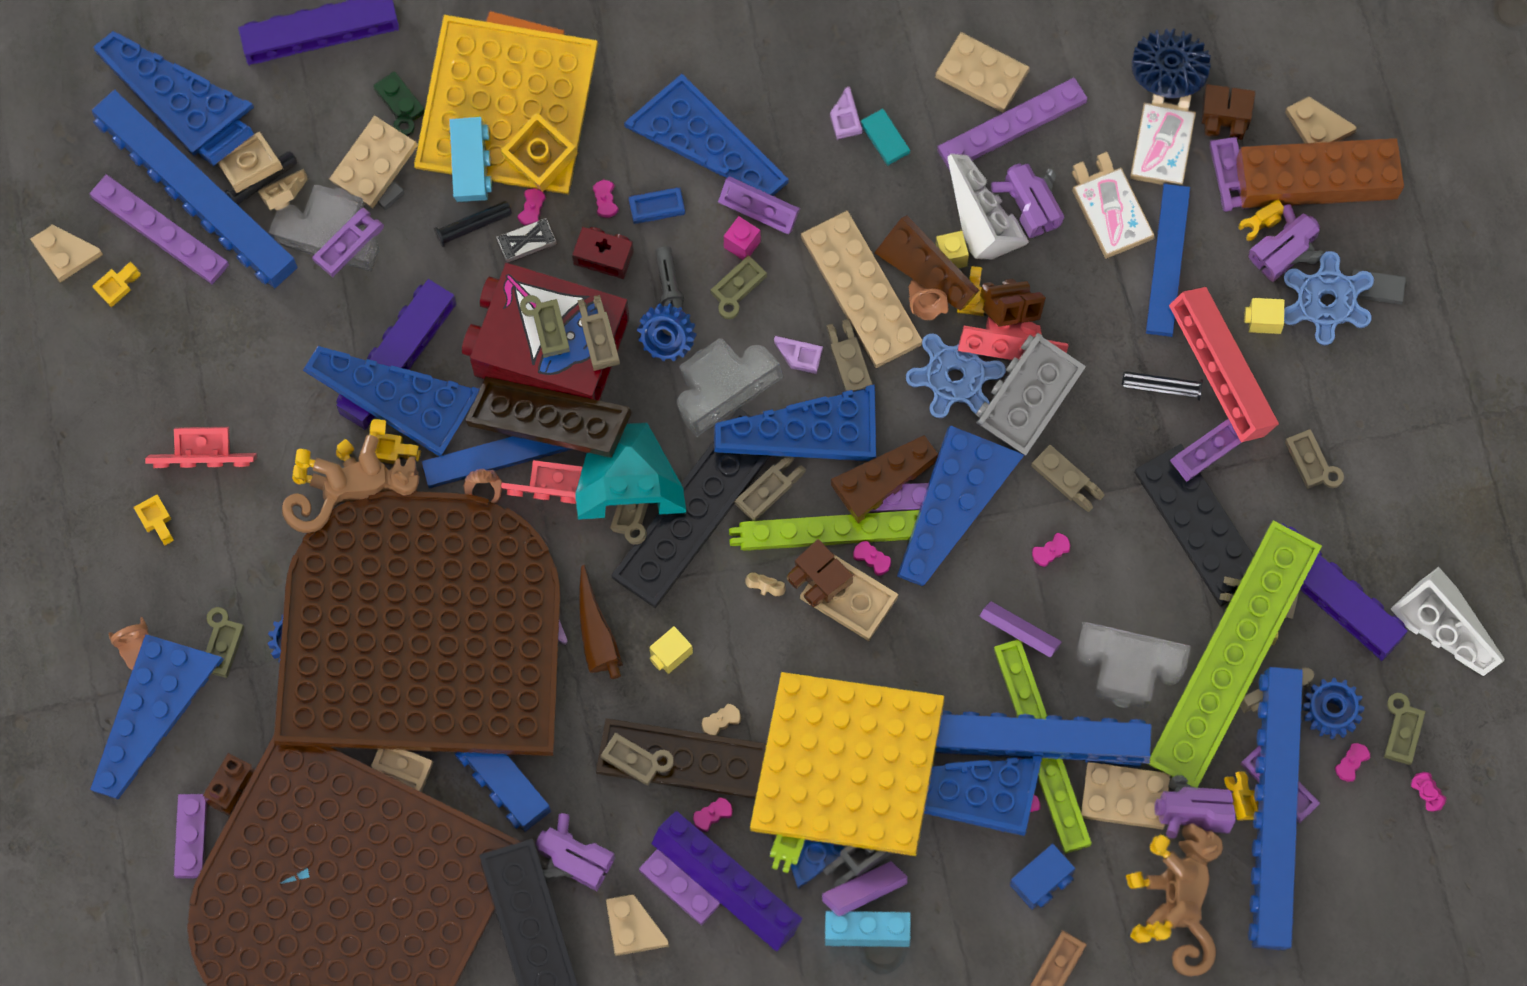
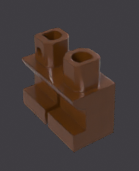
[1201,84,1256,140]
[980,279,1046,327]
[787,539,853,608]
[203,753,255,817]

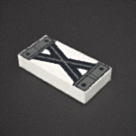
[497,218,556,263]

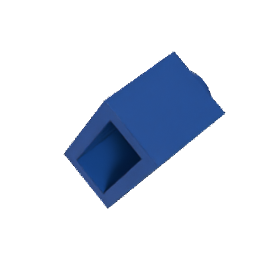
[1010,844,1075,910]

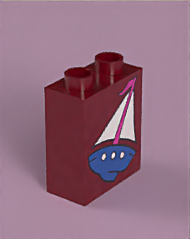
[462,263,630,401]

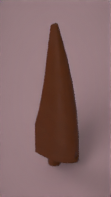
[579,565,623,679]

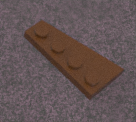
[874,215,979,310]
[831,435,938,523]

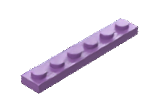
[937,77,1087,171]
[89,175,229,285]

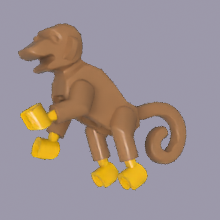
[282,419,420,533]
[1126,823,1223,976]

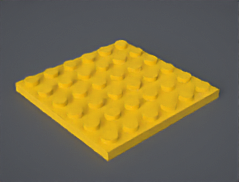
[414,15,598,195]
[750,672,945,856]

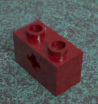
[572,227,634,279]

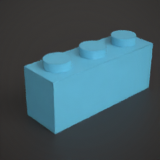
[450,117,492,202]
[825,911,910,947]

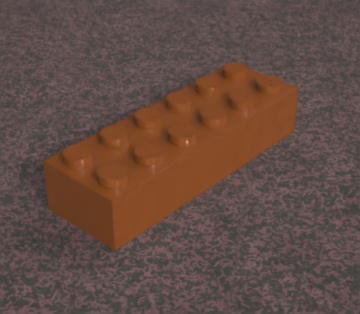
[1236,138,1404,208]

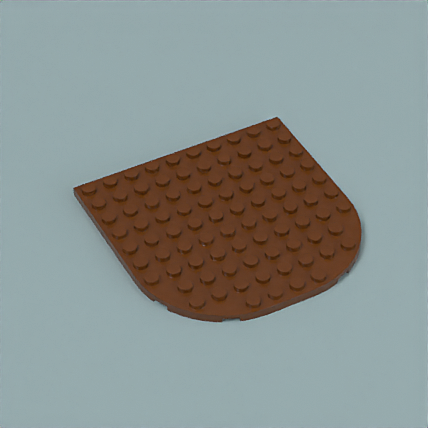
[274,491,560,756]
[187,736,521,986]

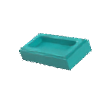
[861,109,910,166]

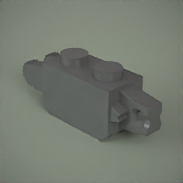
[823,846,894,887]

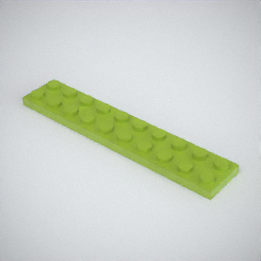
[1146,520,1322,788]

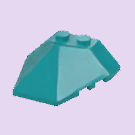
[575,423,686,520]

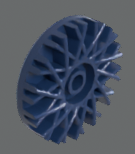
[1132,28,1211,98]

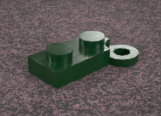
[373,71,425,136]

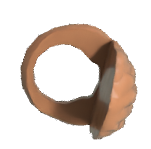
[909,279,948,320]
[464,469,502,504]
[109,617,149,670]

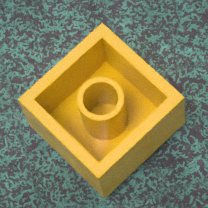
[501,112,578,192]

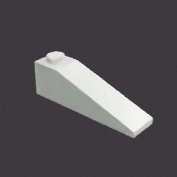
[948,154,1029,260]
[1391,567,1505,676]

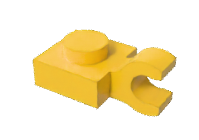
[1239,199,1284,241]
[92,262,141,308]
[957,266,985,316]
[375,434,421,464]
[134,494,174,546]
[1224,772,1258,820]

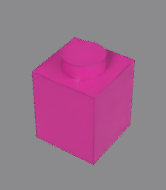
[723,216,761,260]

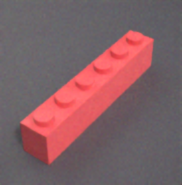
[1169,287,1279,443]

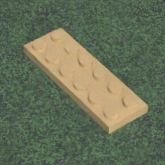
[801,210,922,368]

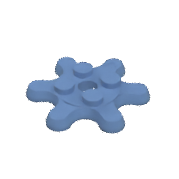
[1284,251,1374,345]
[906,334,1006,418]

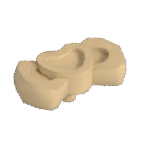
[745,573,786,596]
[701,704,741,736]

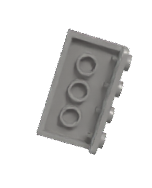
[976,333,1086,456]

